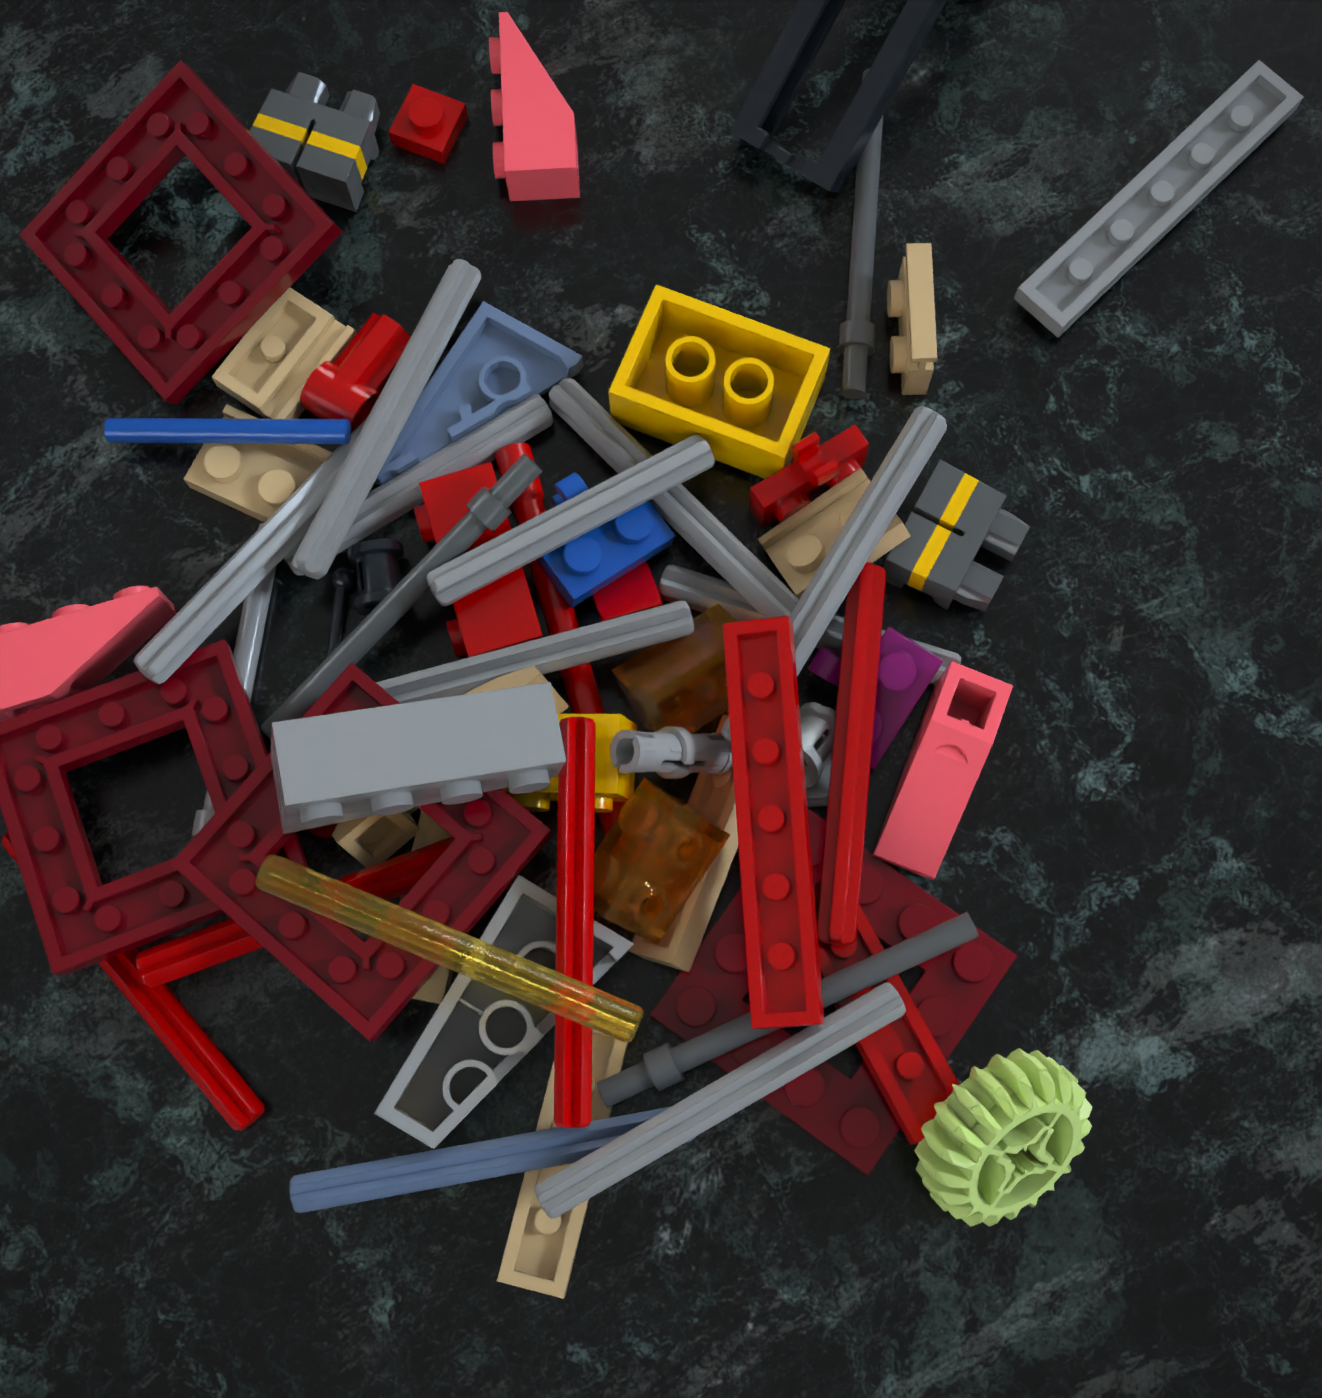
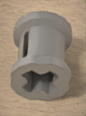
[800,702,835,788]

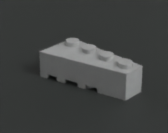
[271,682,567,834]
[374,875,634,1149]

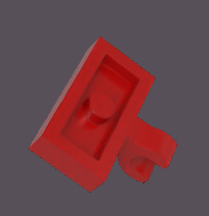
[748,424,869,528]

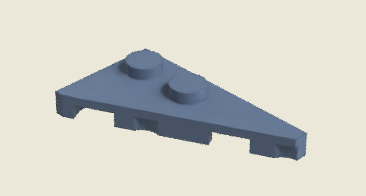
[374,301,584,486]

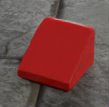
[592,561,663,622]

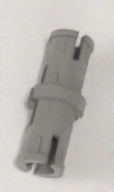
[610,726,732,779]

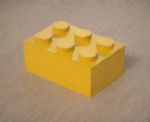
[608,284,830,479]

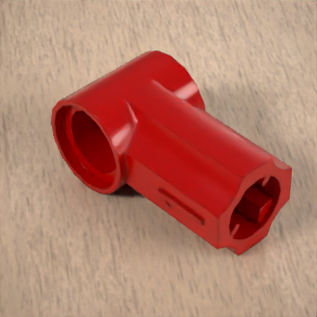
[300,313,411,433]

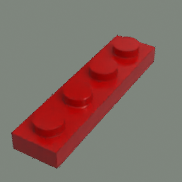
[814,881,959,1145]

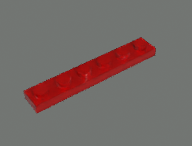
[723,616,825,1030]

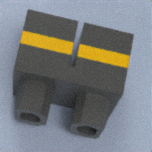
[250,72,380,212]
[883,459,1030,611]

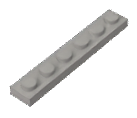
[1014,60,1304,337]

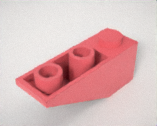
[489,12,580,202]
[0,586,176,722]
[872,661,1013,880]

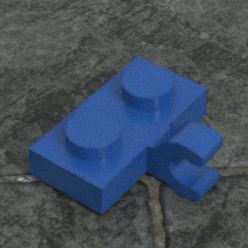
[536,472,675,608]

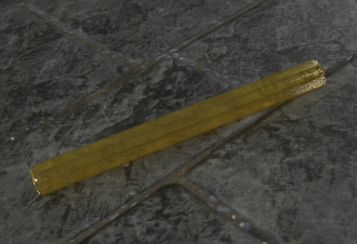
[256,855,643,1042]

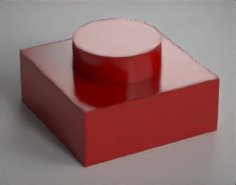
[389,84,468,164]

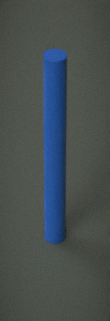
[104,418,351,444]

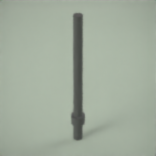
[838,68,883,399]
[261,453,543,739]
[597,912,979,1108]

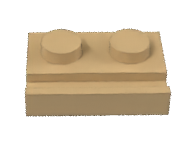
[887,243,937,395]
[212,287,357,419]
[184,404,332,522]
[758,468,911,599]

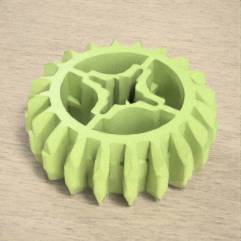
[914,1048,1092,1227]

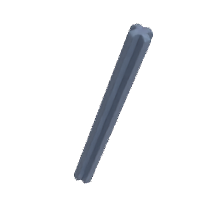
[290,1107,695,1213]

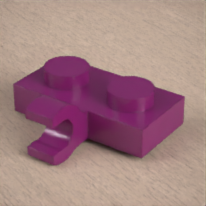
[807,627,945,769]

